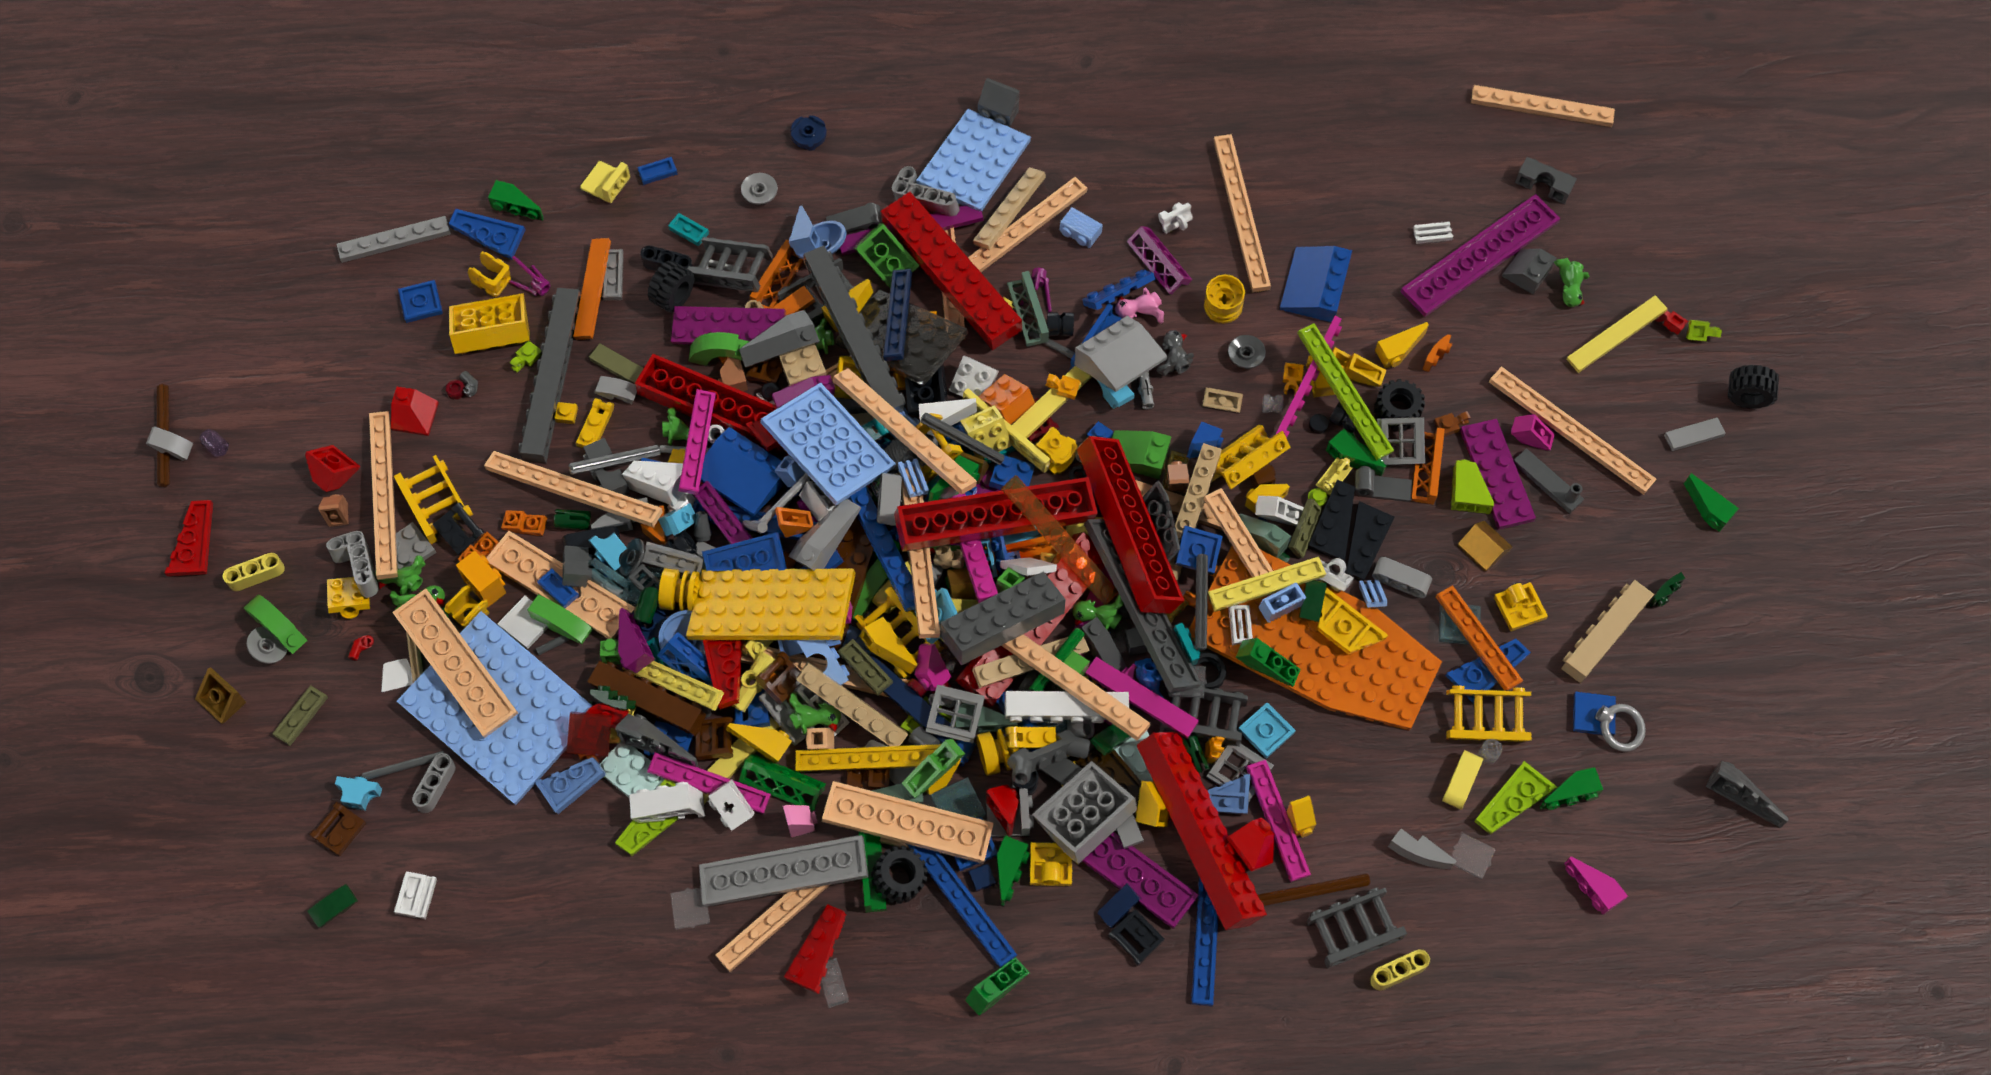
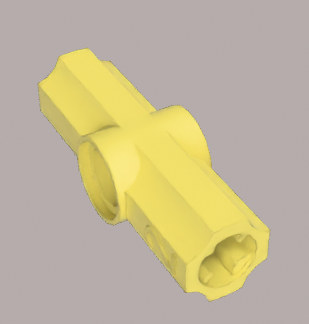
[732,652,775,713]

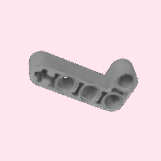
[892,166,960,216]
[326,531,378,598]

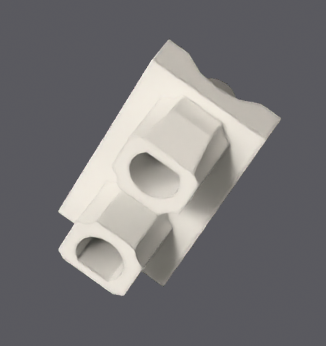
[1159,203,1193,234]

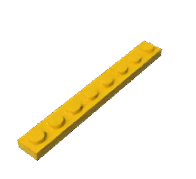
[796,744,958,772]

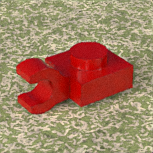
[1655,311,1689,335]

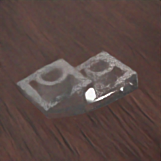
[821,958,849,1008]

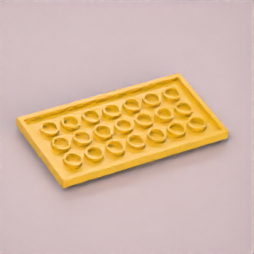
[686,569,856,640]

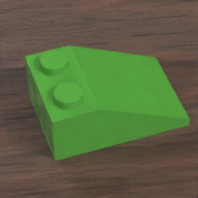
[853,223,919,289]
[1112,430,1171,479]

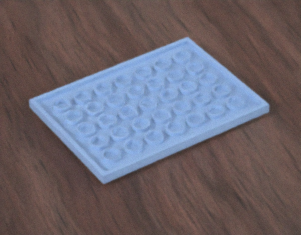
[397,611,592,805]

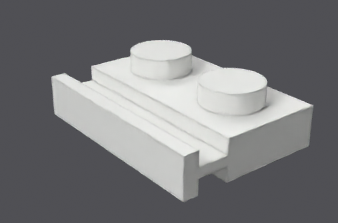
[394,872,437,920]

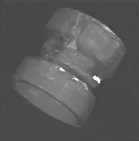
[1262,394,1283,414]
[1478,739,1502,765]

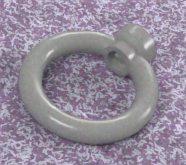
[1595,704,1646,752]

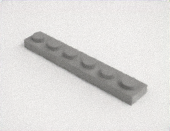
[337,216,450,263]

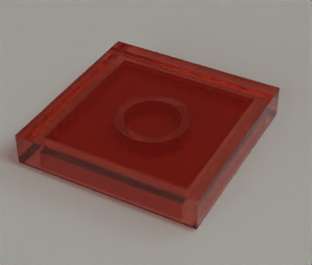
[567,711,612,757]

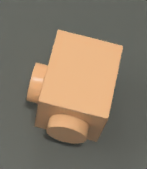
[806,728,834,750]

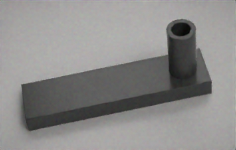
[1514,448,1584,514]

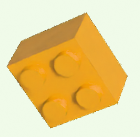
[456,551,506,608]

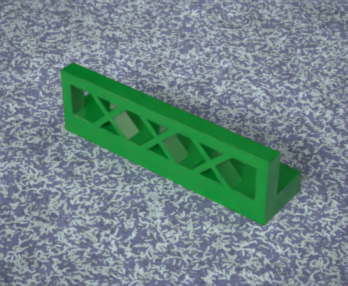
[739,754,826,812]
[859,832,887,913]

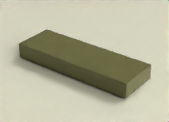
[589,344,644,384]
[1288,499,1323,558]
[838,639,893,696]
[272,685,328,746]

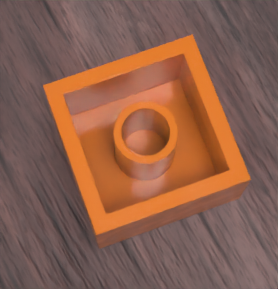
[978,374,1035,425]

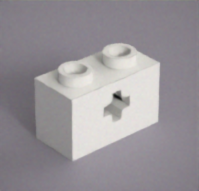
[708,779,755,831]

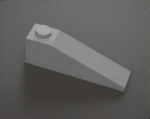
[788,499,862,571]

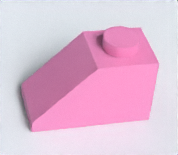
[783,805,817,838]

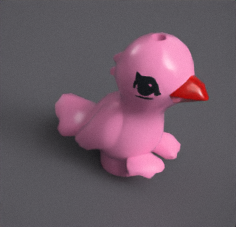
[1115,287,1164,324]

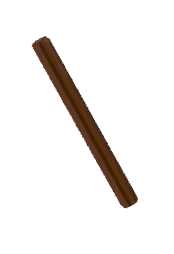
[157,384,170,487]
[1258,874,1371,906]

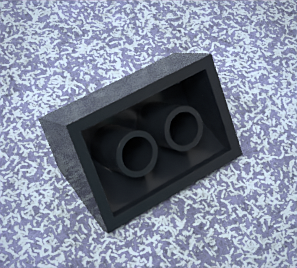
[903,356,948,417]

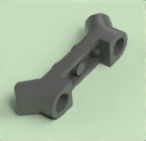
[1007,730,1090,785]

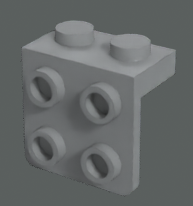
[986,789,1034,837]

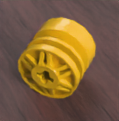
[1204,274,1245,324]
[658,568,701,611]
[976,726,1020,776]

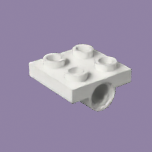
[949,356,999,397]
[1316,558,1354,592]

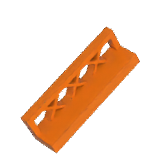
[750,240,804,308]
[1411,428,1445,505]
[992,531,1068,575]

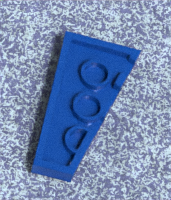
[449,209,525,260]
[1082,269,1155,310]
[702,532,787,571]
[1445,639,1531,704]

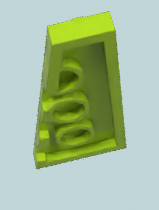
[1474,761,1557,835]
[615,779,679,856]

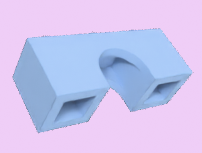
[797,640,850,685]

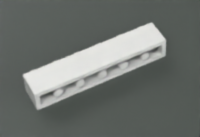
[1005,691,1129,723]

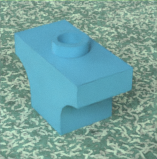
[1097,380,1134,409]
[658,503,696,537]
[588,533,627,571]
[335,776,382,811]

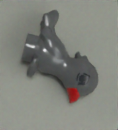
[1157,330,1194,376]

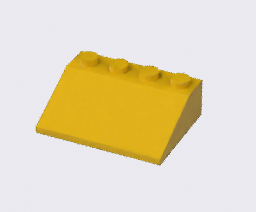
[449,293,530,354]

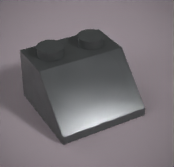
[978,78,1020,127]
[1502,249,1557,294]

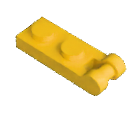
[576,398,614,448]
[1006,726,1057,749]

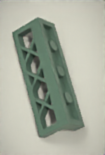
[1007,271,1049,347]

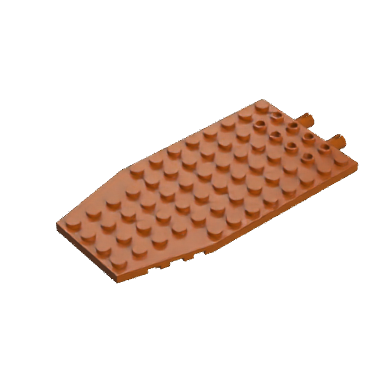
[1183,546,1442,731]

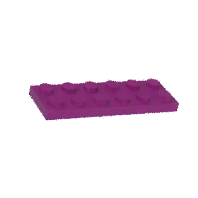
[671,306,786,345]
[1460,419,1536,530]
[1082,832,1199,929]

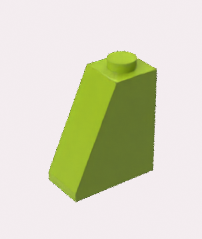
[1451,460,1494,514]

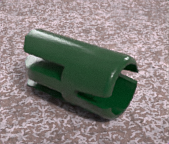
[554,509,591,530]
[633,587,659,624]
[1182,736,1210,773]

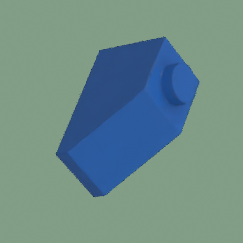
[1187,422,1224,458]

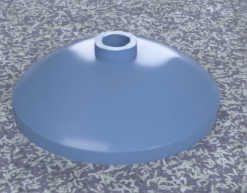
[797,221,846,260]
[659,610,706,667]

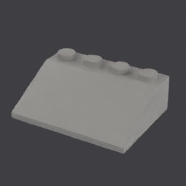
[1075,316,1167,392]
[1032,761,1137,864]

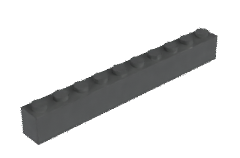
[804,246,906,413]
[518,288,581,464]

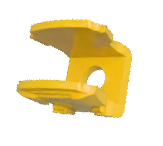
[468,251,511,297]
[1035,427,1078,475]
[444,585,489,628]

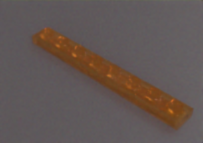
[1001,475,1118,605]

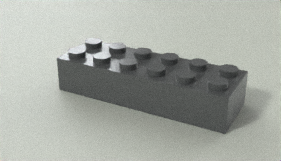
[940,571,1066,665]

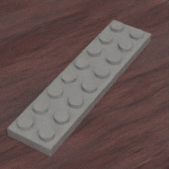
[699,835,868,907]

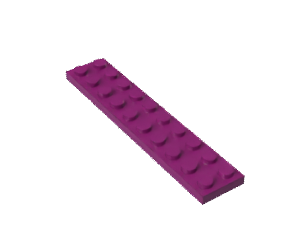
[1400,194,1561,317]

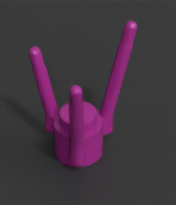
[509,256,551,296]
[1020,268,1052,312]

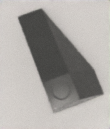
[739,310,820,368]
[1143,481,1180,562]
[615,714,698,767]
[1705,760,1789,828]

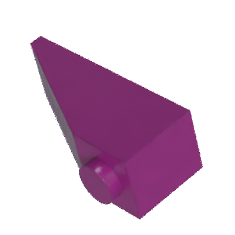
[772,375,835,409]
[618,608,655,673]

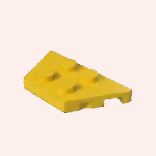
[1317,588,1388,655]

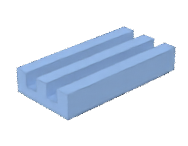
[898,458,929,498]
[1359,580,1387,608]

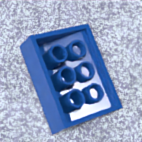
[1279,246,1352,322]
[700,427,786,516]

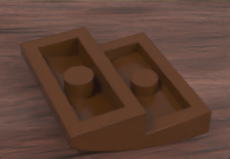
[846,768,890,790]

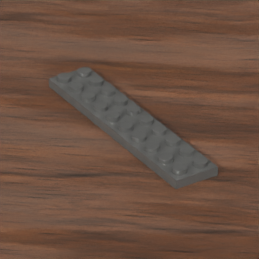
[1084,519,1202,692]

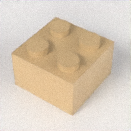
[779,345,827,386]

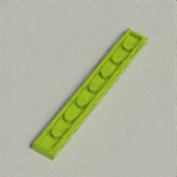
[1297,323,1394,460]

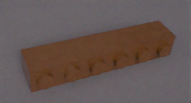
[587,661,707,736]

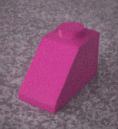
[1511,414,1555,451]
[915,644,952,691]

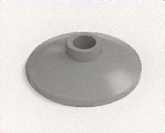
[741,173,778,205]
[246,626,287,664]

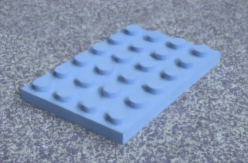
[916,109,1031,211]
[760,383,896,506]

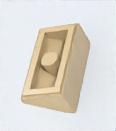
[1202,387,1243,413]

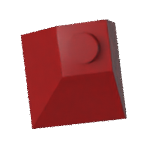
[391,386,439,436]
[305,445,360,492]
[986,784,1020,836]
[1226,818,1274,872]

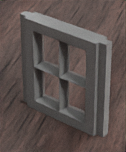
[1377,417,1425,465]
[925,685,985,744]
[1206,743,1274,803]

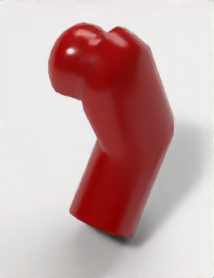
[348,635,374,661]

